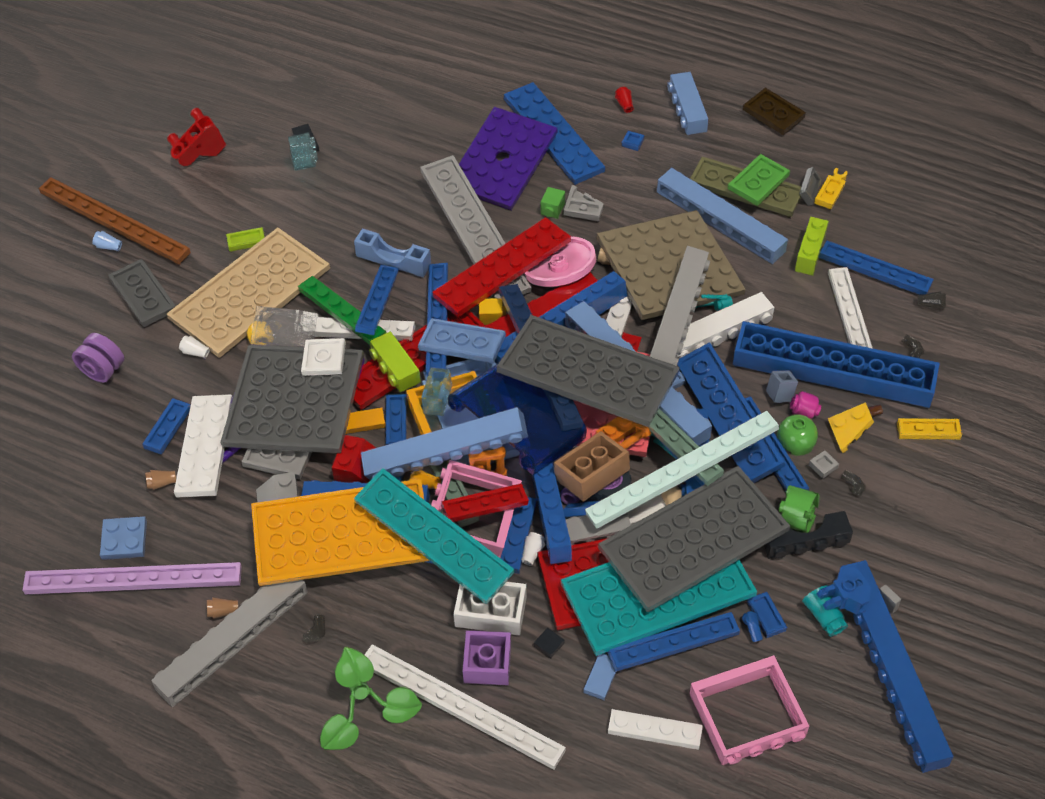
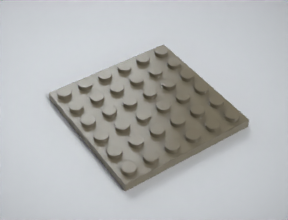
[596,210,746,320]

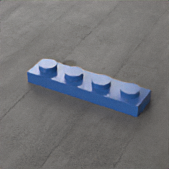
[501,497,537,574]

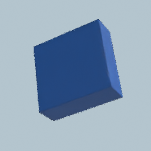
[622,131,644,151]

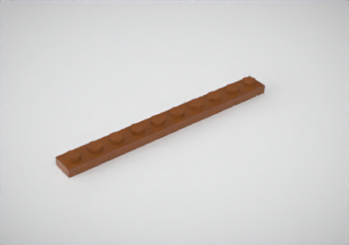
[39,177,191,264]

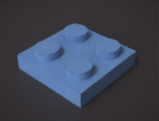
[100,516,147,560]

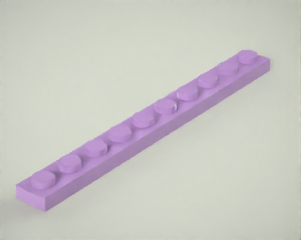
[23,562,242,594]

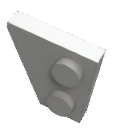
[564,185,603,221]

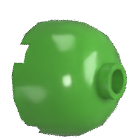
[776,414,818,456]

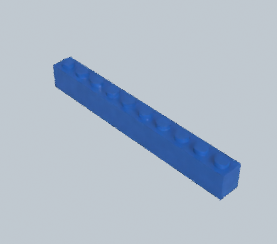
[841,560,954,773]

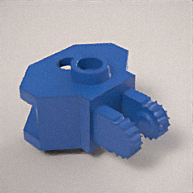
[817,565,872,615]

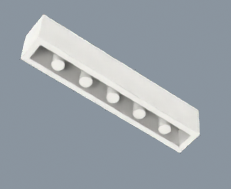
[676,292,774,358]

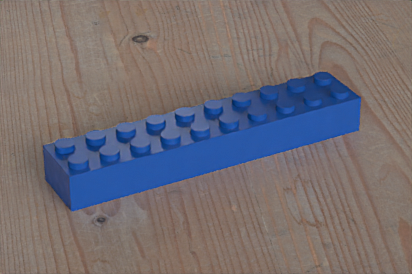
[733,321,940,408]

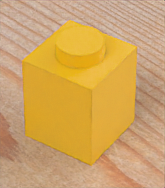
[479,298,507,325]

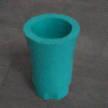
[802,586,848,637]

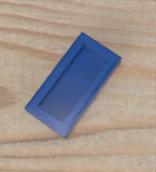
[747,592,787,638]

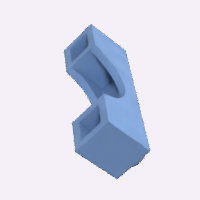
[354,228,431,277]

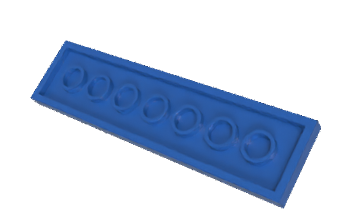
[504,82,605,185]
[677,342,785,483]

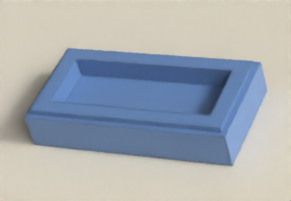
[583,653,616,701]

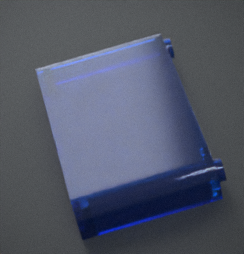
[448,363,587,475]

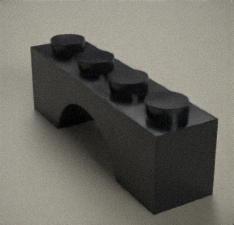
[764,511,853,559]

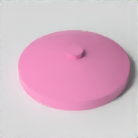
[524,237,596,287]

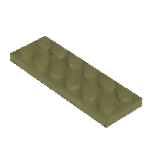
[690,157,801,217]

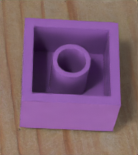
[463,631,511,685]

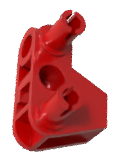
[167,108,226,166]

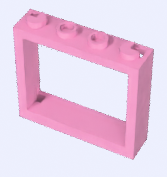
[431,460,522,558]
[689,656,809,765]

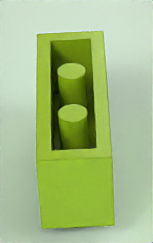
[795,216,829,276]
[369,331,421,392]

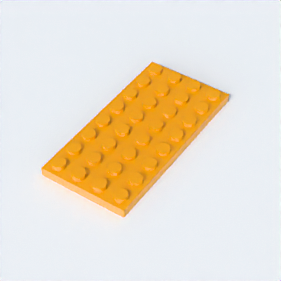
[251,479,430,586]

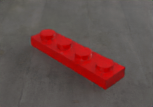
[441,483,529,522]

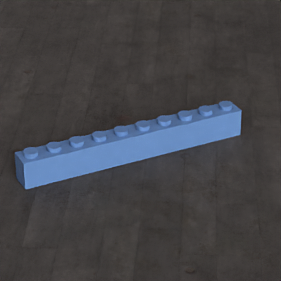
[565,301,712,446]

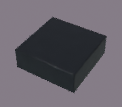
[534,627,565,658]

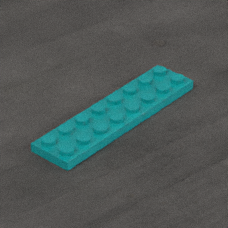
[354,468,515,604]

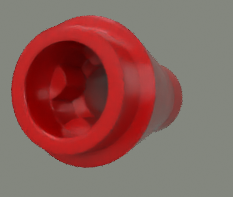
[615,87,634,113]

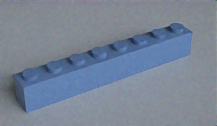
[657,168,788,264]
[361,407,528,480]

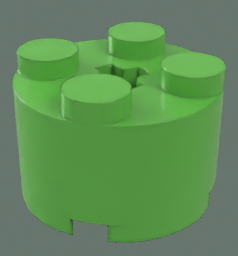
[779,485,820,533]

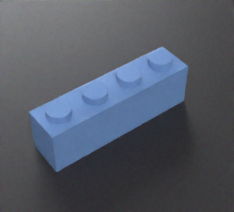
[667,72,708,135]

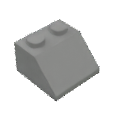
[256,472,299,503]

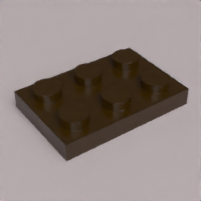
[743,87,806,135]

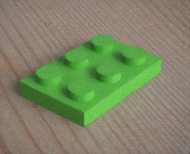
[728,154,790,206]

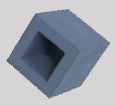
[766,371,798,403]

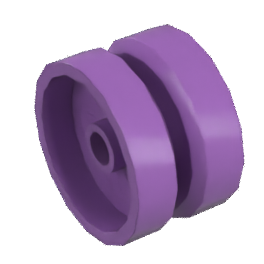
[72,333,124,383]

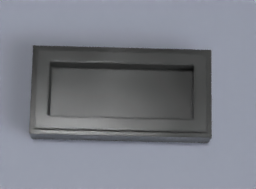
[799,167,822,206]

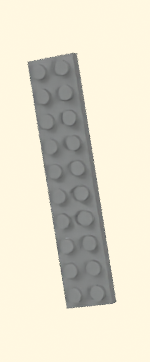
[420,155,531,303]

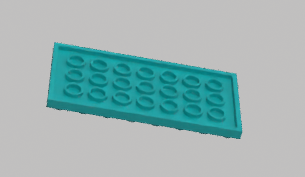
[561,560,757,656]

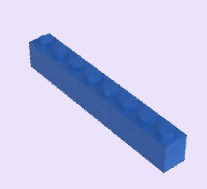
[495,271,627,366]

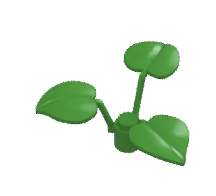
[320,647,422,750]

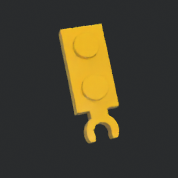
[814,168,847,209]

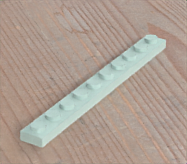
[585,411,779,529]

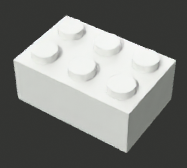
[454,582,527,635]

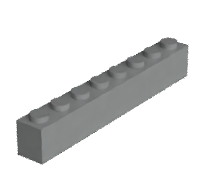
[650,246,710,366]
[151,580,308,708]

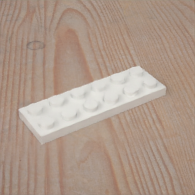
[174,395,233,497]

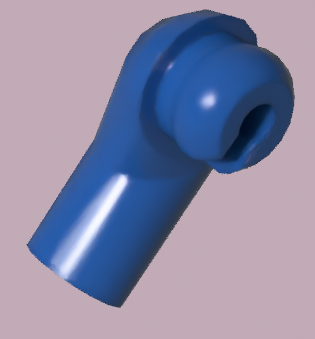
[742,611,763,642]

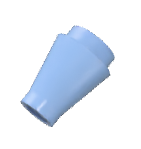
[93,231,122,251]

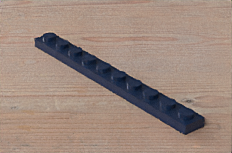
[499,284,583,431]

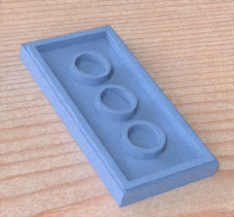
[418,318,506,363]

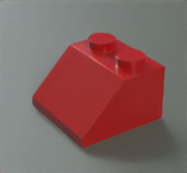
[332,435,376,483]

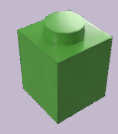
[541,187,565,219]

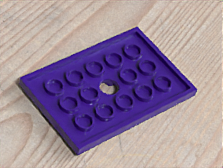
[459,107,558,211]

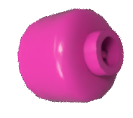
[789,391,821,419]

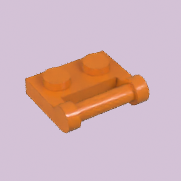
[595,416,651,449]
[468,446,507,476]

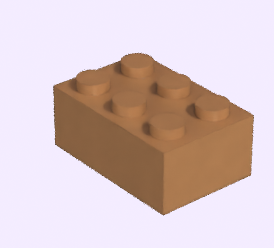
[554,431,630,502]

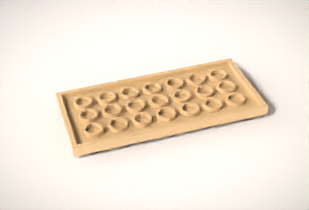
[167,228,330,358]

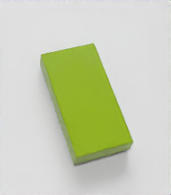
[226,227,265,252]

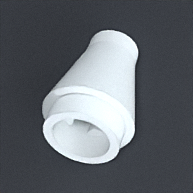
[179,336,210,358]
[521,532,545,566]

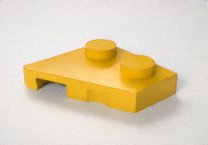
[828,402,874,453]

